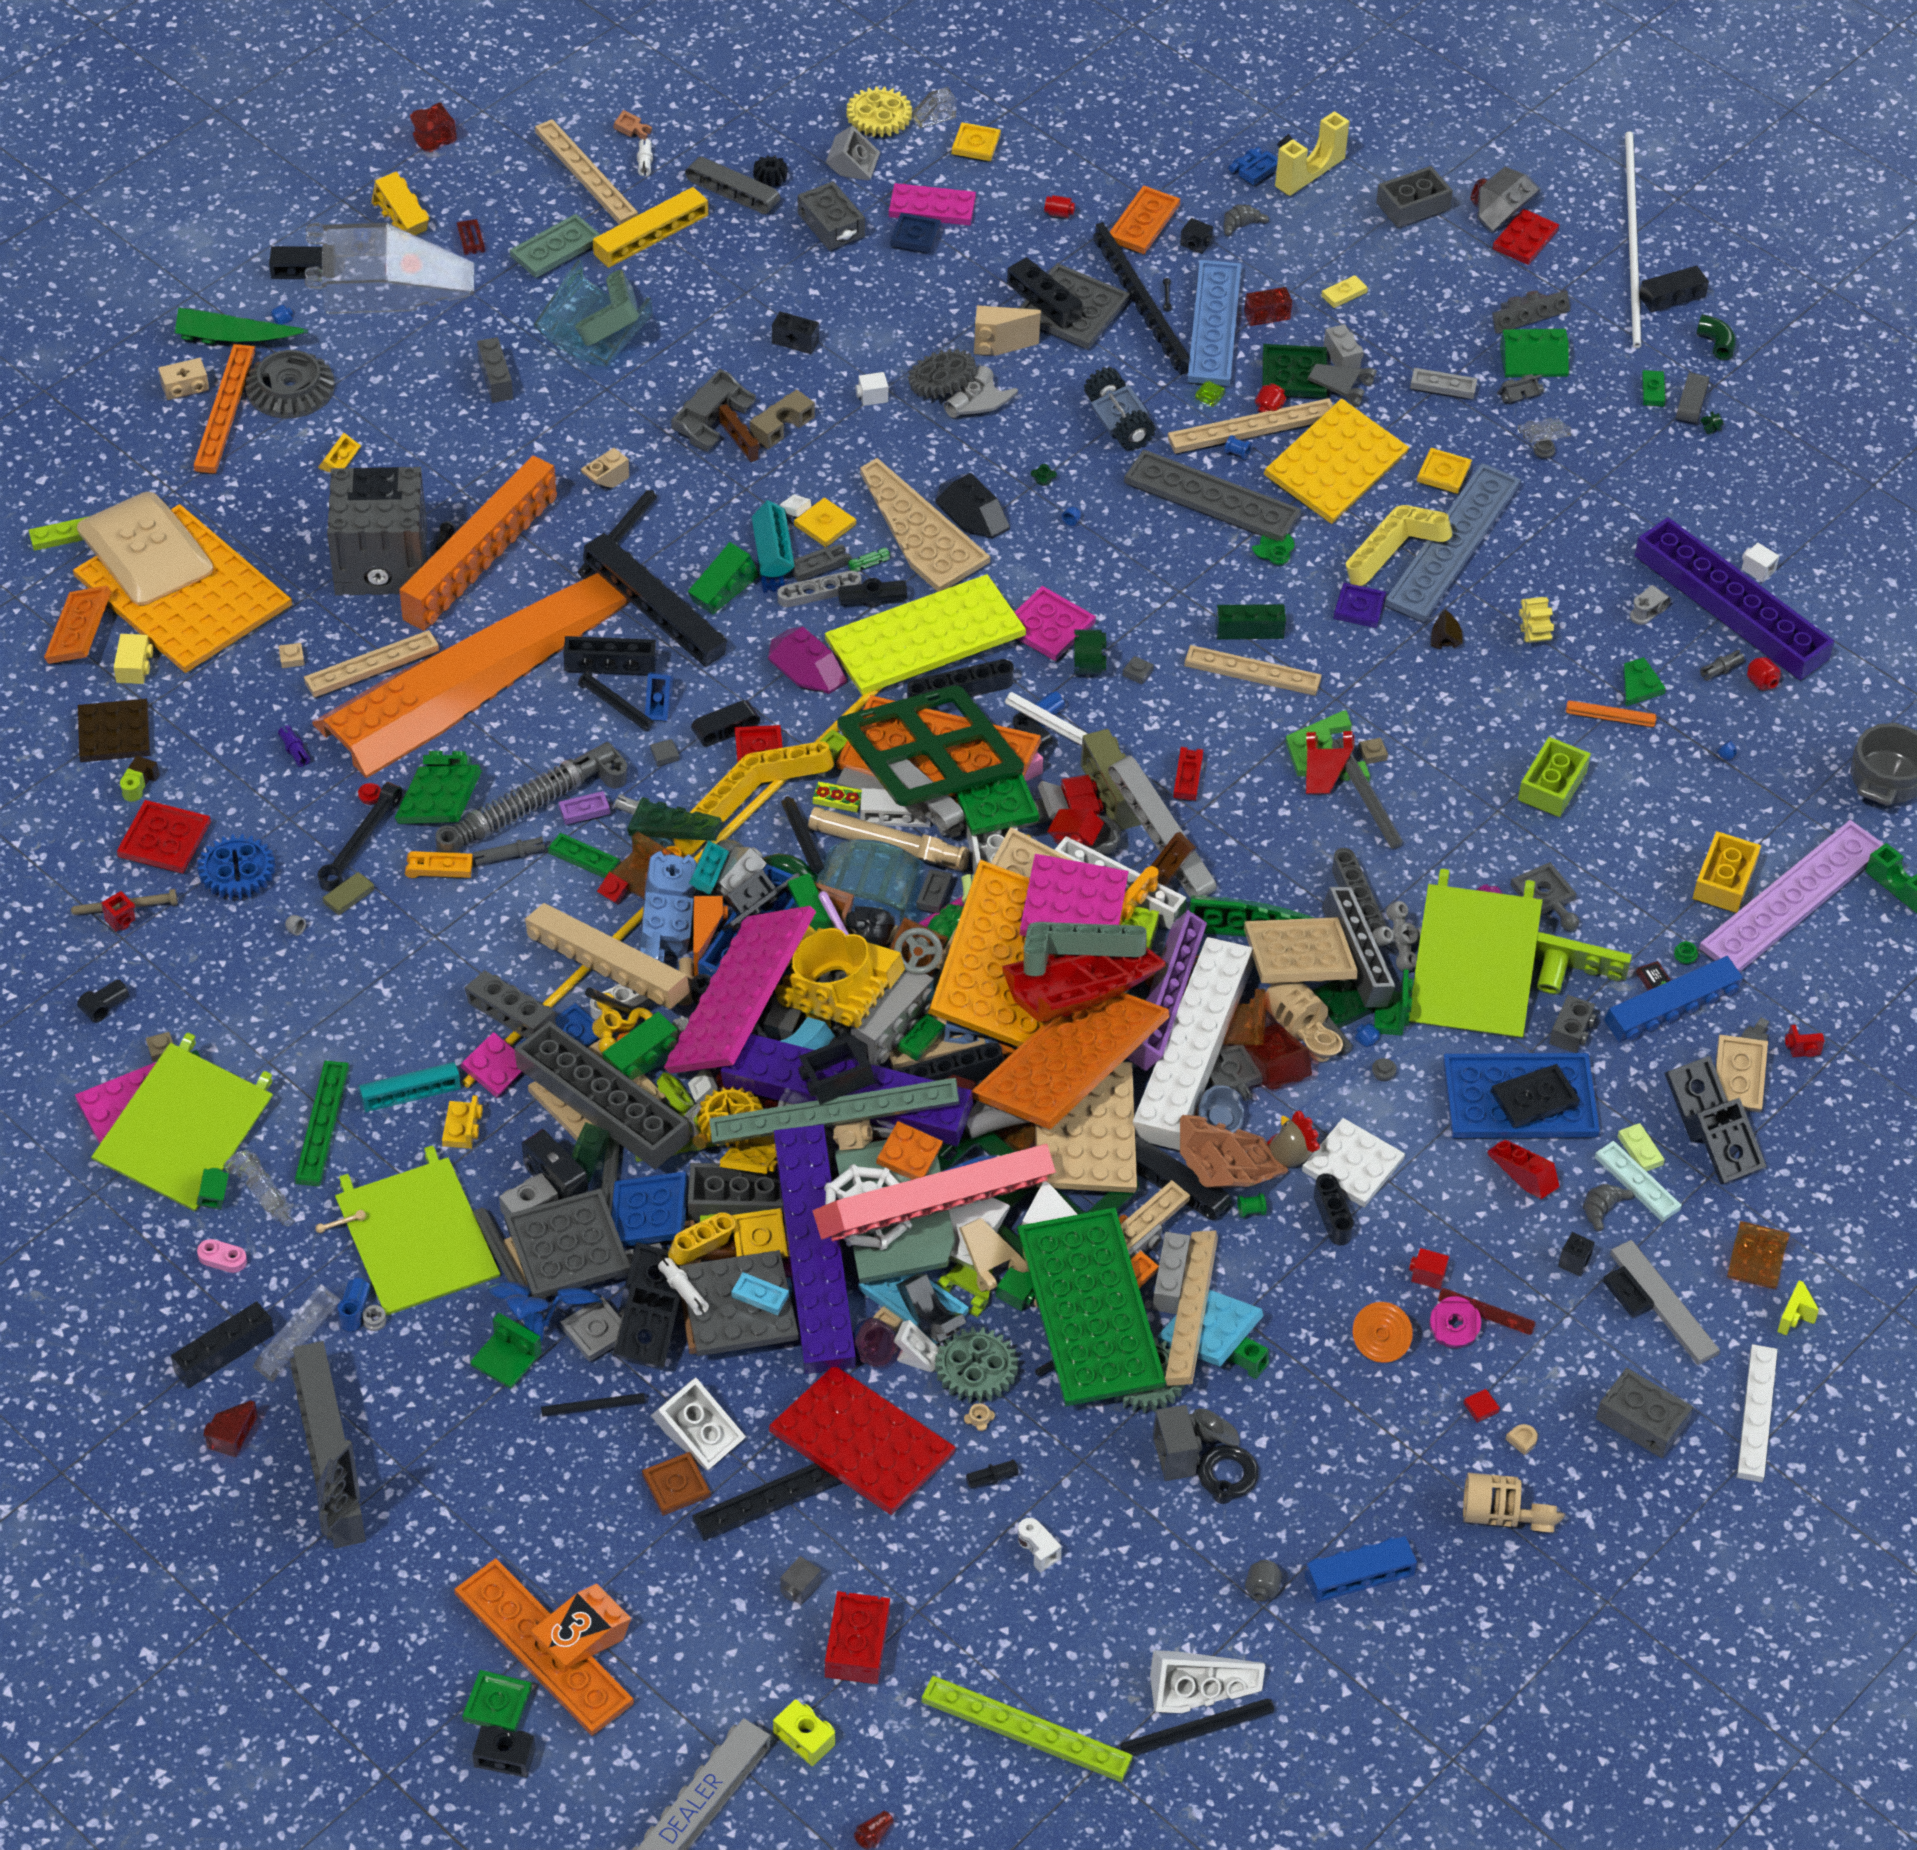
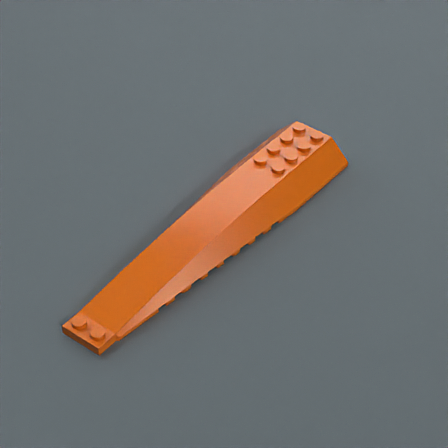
[312,573,630,778]

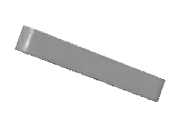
[1108,755,1217,897]

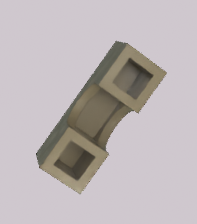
[750,389,815,449]

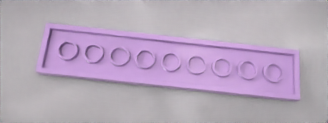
[1699,820,1884,972]

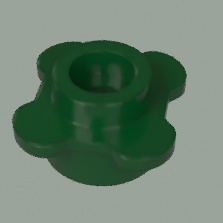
[1031,464,1057,486]

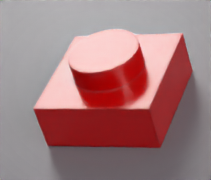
[597,872,631,905]

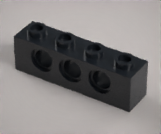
[1007,257,1082,329]
[563,636,657,674]

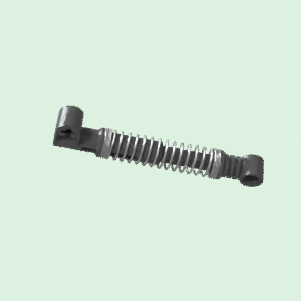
[436,742,627,853]

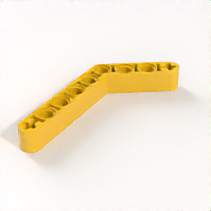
[671,741,834,856]

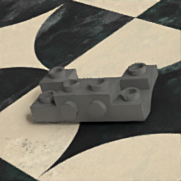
[671,369,756,452]

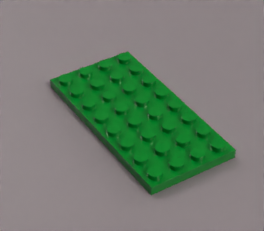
[1017,1207,1166,1407]

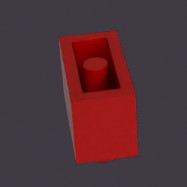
[1047,809,1104,846]

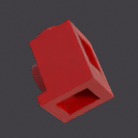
[101,891,135,932]

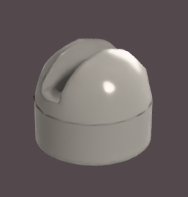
[285,915,306,936]

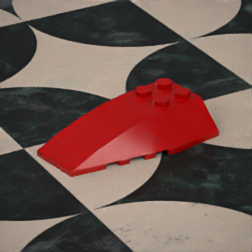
[1002,947,1165,1022]

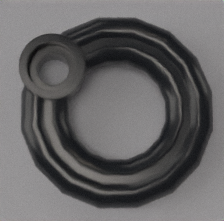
[1197,1444,1259,1504]

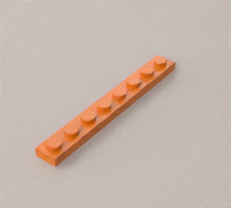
[194,344,255,474]

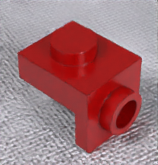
[1785,1024,1825,1057]

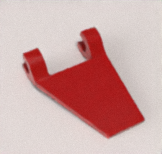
[1306,731,1355,795]

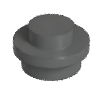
[1533,438,1555,458]
[1372,1058,1397,1082]

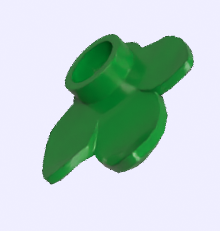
[1252,534,1294,565]

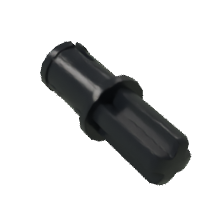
[966,1459,1019,1489]

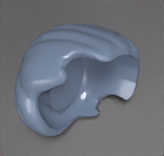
[1198,1085,1244,1133]

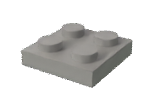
[560,1297,621,1362]

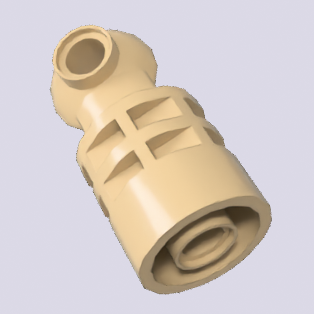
[1262,981,1343,1062]
[1463,1473,1566,1532]

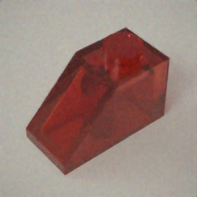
[203,1400,258,1457]

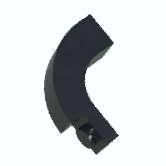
[896,1273,966,1342]

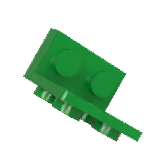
[1374,969,1413,1036]
[470,1313,542,1389]

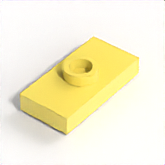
[1321,275,1368,308]

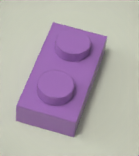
[558,791,610,825]

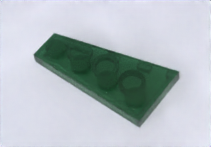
[627,797,723,841]

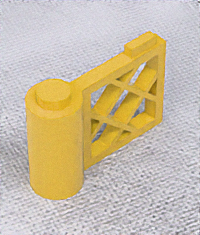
[720,1135,777,1174]

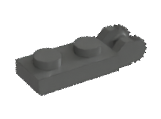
[790,544,852,582]

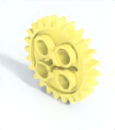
[846,86,912,137]

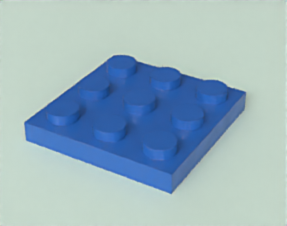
[611,1171,689,1247]

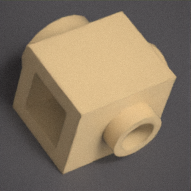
[833,1119,873,1150]

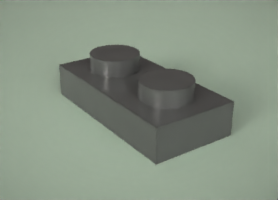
[916,869,953,913]

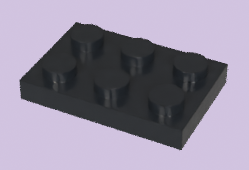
[1491,1064,1580,1128]

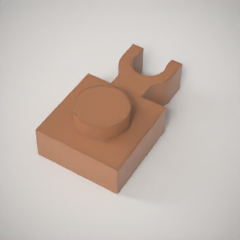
[613,110,652,141]

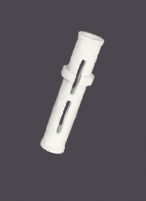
[658,1258,709,1315]

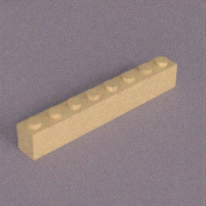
[525,903,690,1009]

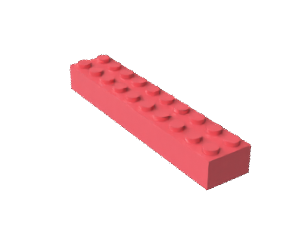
[812,1144,1056,1242]

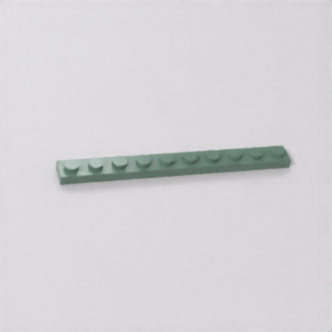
[709,1078,960,1145]

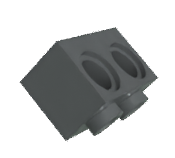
[1549,995,1597,1053]

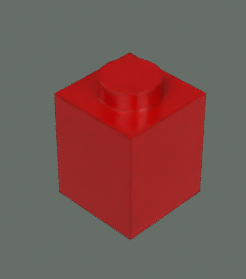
[1409,1248,1449,1290]

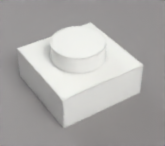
[780,495,812,517]
[688,1069,718,1103]

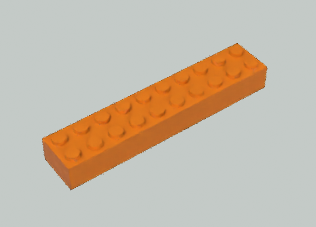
[399,455,557,631]

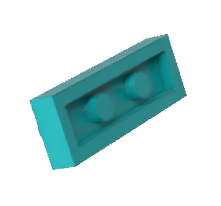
[689,840,729,895]

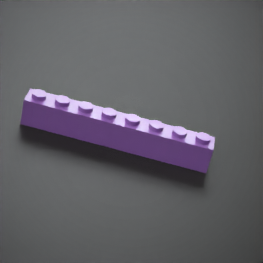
[1127,910,1207,1071]

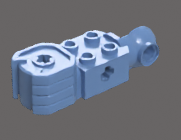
[639,851,697,963]

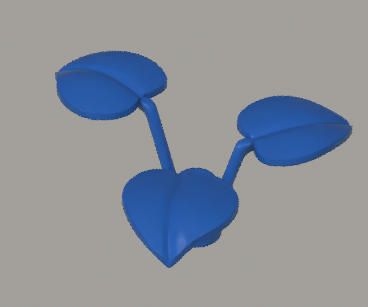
[488,1282,603,1341]

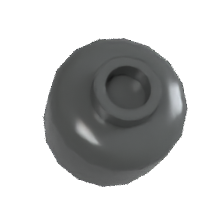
[1245,1560,1282,1601]

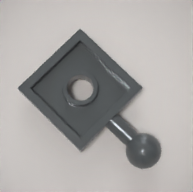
[1510,862,1579,931]

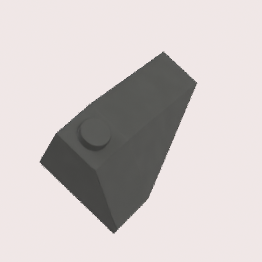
[317,1439,361,1536]

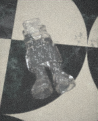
[224,1150,295,1227]

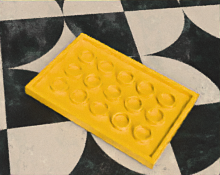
[1264,398,1409,524]

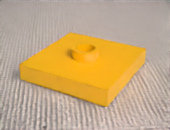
[951,122,1001,161]
[1417,448,1472,494]
[794,497,856,547]
[731,1208,788,1259]

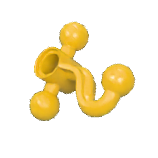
[592,993,653,1053]

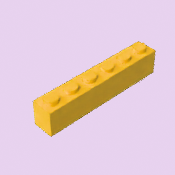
[593,187,708,268]

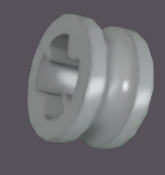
[362,1305,386,1331]

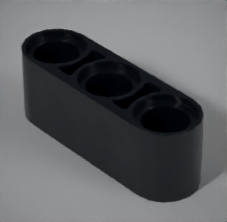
[691,700,761,747]
[1314,1173,1354,1246]

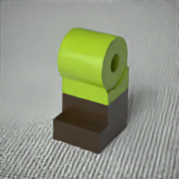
[120,755,160,802]

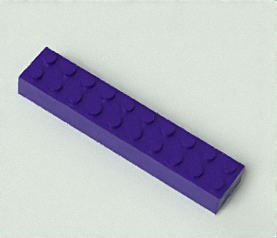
[1634,517,1834,680]
[721,1034,973,1147]
[774,1124,856,1374]

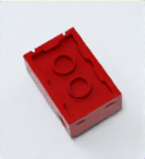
[825,1591,890,1684]

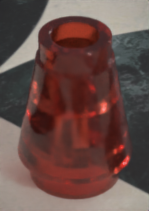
[854,1811,894,1850]

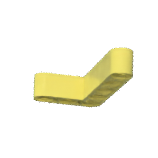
[1346,505,1452,586]

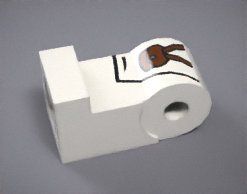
[1018,1518,1062,1573]

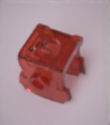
[410,102,457,152]

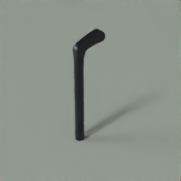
[585,987,659,1016]

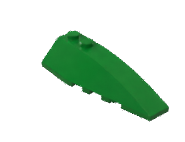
[175,308,308,344]
[1189,895,1314,937]

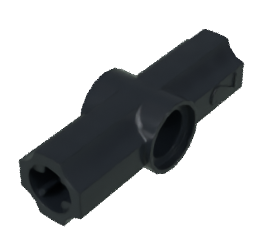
[838,578,907,608]

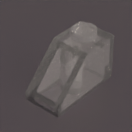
[912,87,957,129]

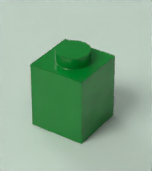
[196,1168,229,1210]

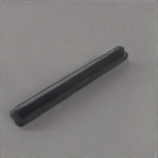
[781,796,824,874]

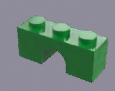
[1865,843,1917,913]
[995,1252,1035,1312]

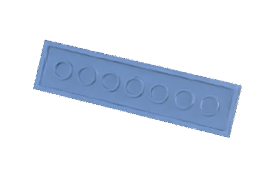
[1187,260,1241,386]

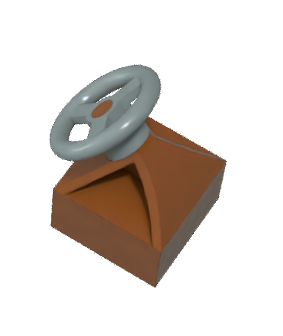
[889,917,948,977]

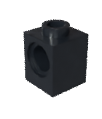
[1558,1232,1595,1277]

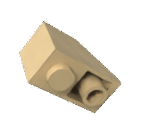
[581,448,629,488]

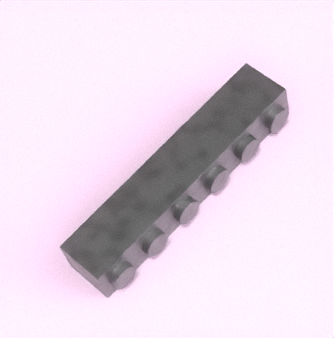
[1322,887,1395,1007]

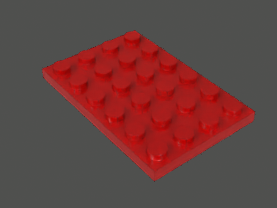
[769,1367,956,1515]

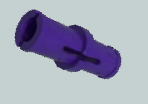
[278,725,310,767]

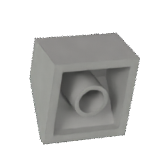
[826,125,880,180]

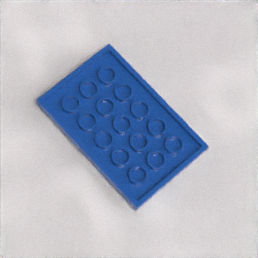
[1443,1053,1600,1138]

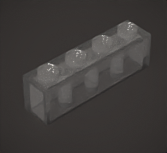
[253,1284,341,1383]

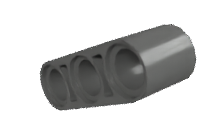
[1676,372,1710,424]

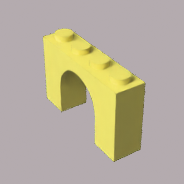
[1275,111,1349,196]

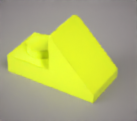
[1777,1281,1819,1336]

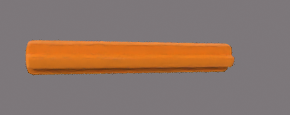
[1566,700,1656,727]

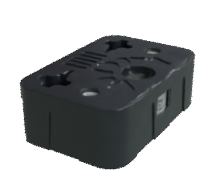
[522,1129,589,1200]

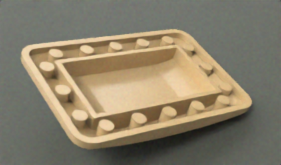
[77,492,213,605]

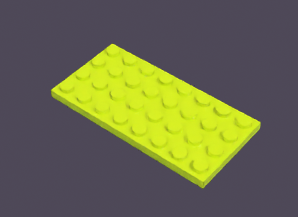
[825,574,1026,695]

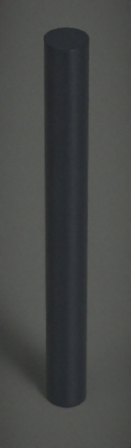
[541,1393,645,1417]

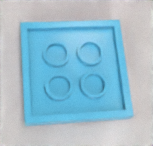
[1157,1290,1264,1367]

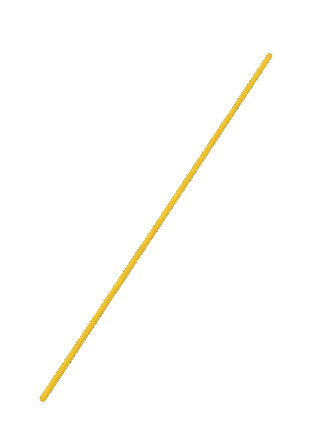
[462,687,884,1088]

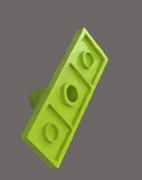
[1534,932,1632,994]

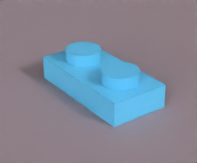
[731,1272,789,1316]

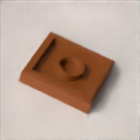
[642,1452,711,1516]

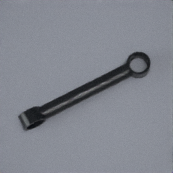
[318,782,403,892]

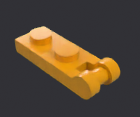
[405,851,473,878]
[1119,866,1158,925]

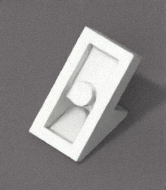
[894,1320,938,1372]

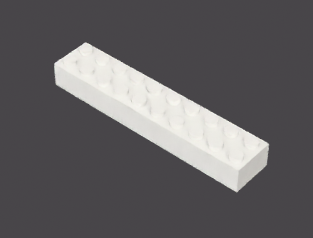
[1133,937,1253,1150]

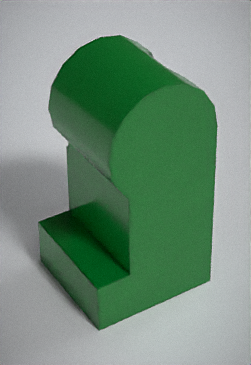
[1226,1337,1269,1379]

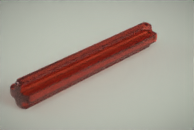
[1438,1288,1536,1335]

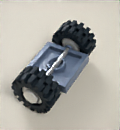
[1084,367,1156,451]

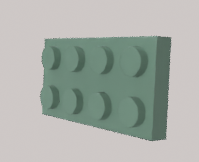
[510,214,600,278]

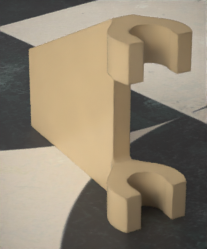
[959,1218,1028,1291]

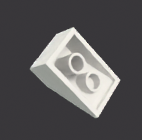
[650,1378,746,1470]

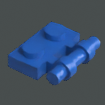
[1228,147,1278,186]

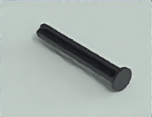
[578,671,653,731]

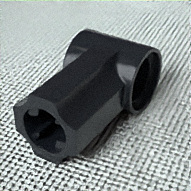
[77,979,130,1023]

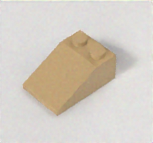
[974,305,1041,356]

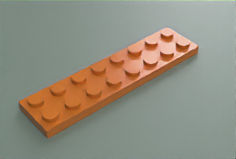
[454,1558,634,1736]

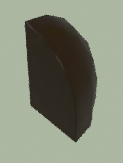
[1431,609,1463,649]

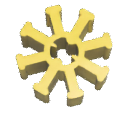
[1519,597,1554,643]

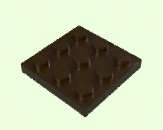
[78,698,150,763]

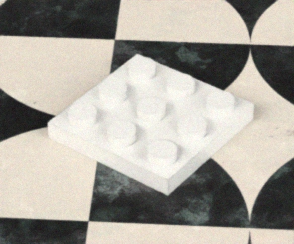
[1302,1118,1405,1208]

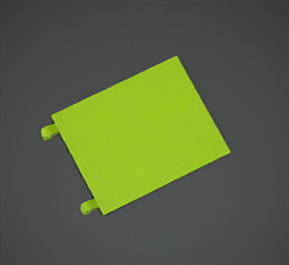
[1409,869,1543,1038]
[91,1033,273,1212]
[335,1145,500,1316]

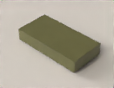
[323,872,375,916]

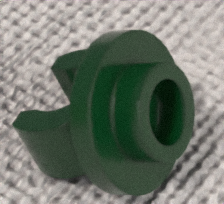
[1701,411,1724,434]

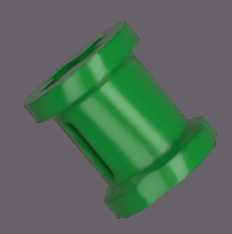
[1237,1193,1267,1218]

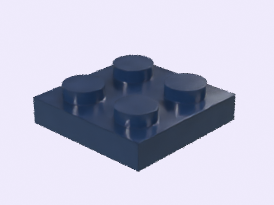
[890,212,941,254]

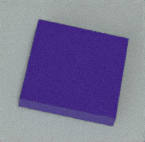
[1333,582,1387,628]

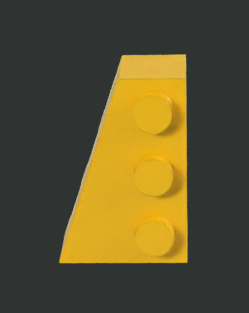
[371,171,429,240]

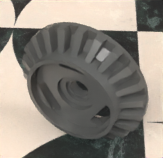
[245,350,335,419]

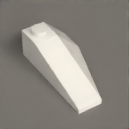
[1150,1650,1265,1713]

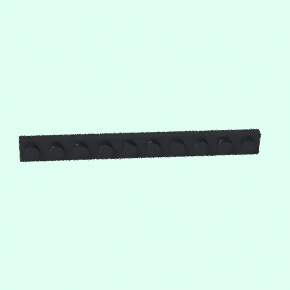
[1093,222,1189,375]

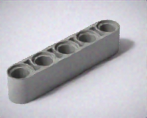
[888,759,965,831]

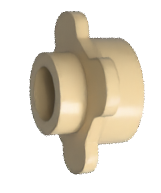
[964,1404,995,1431]

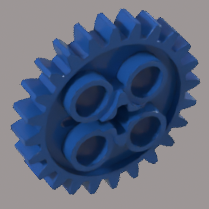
[197,834,275,900]

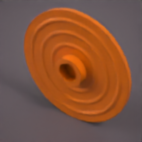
[1353,1302,1413,1363]

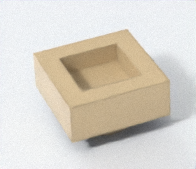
[279,643,304,668]

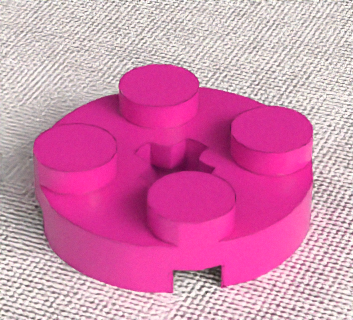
[1429,1296,1481,1348]

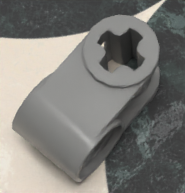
[1630,585,1671,625]

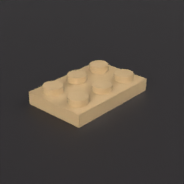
[1715,1035,1768,1113]

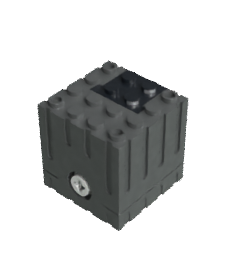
[327,467,427,595]

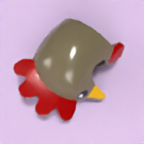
[1267,1111,1320,1167]

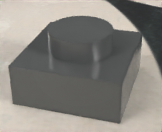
[1123,656,1154,685]

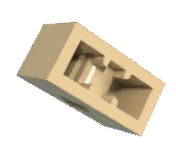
[158,358,209,400]

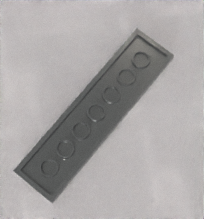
[1124,449,1301,542]

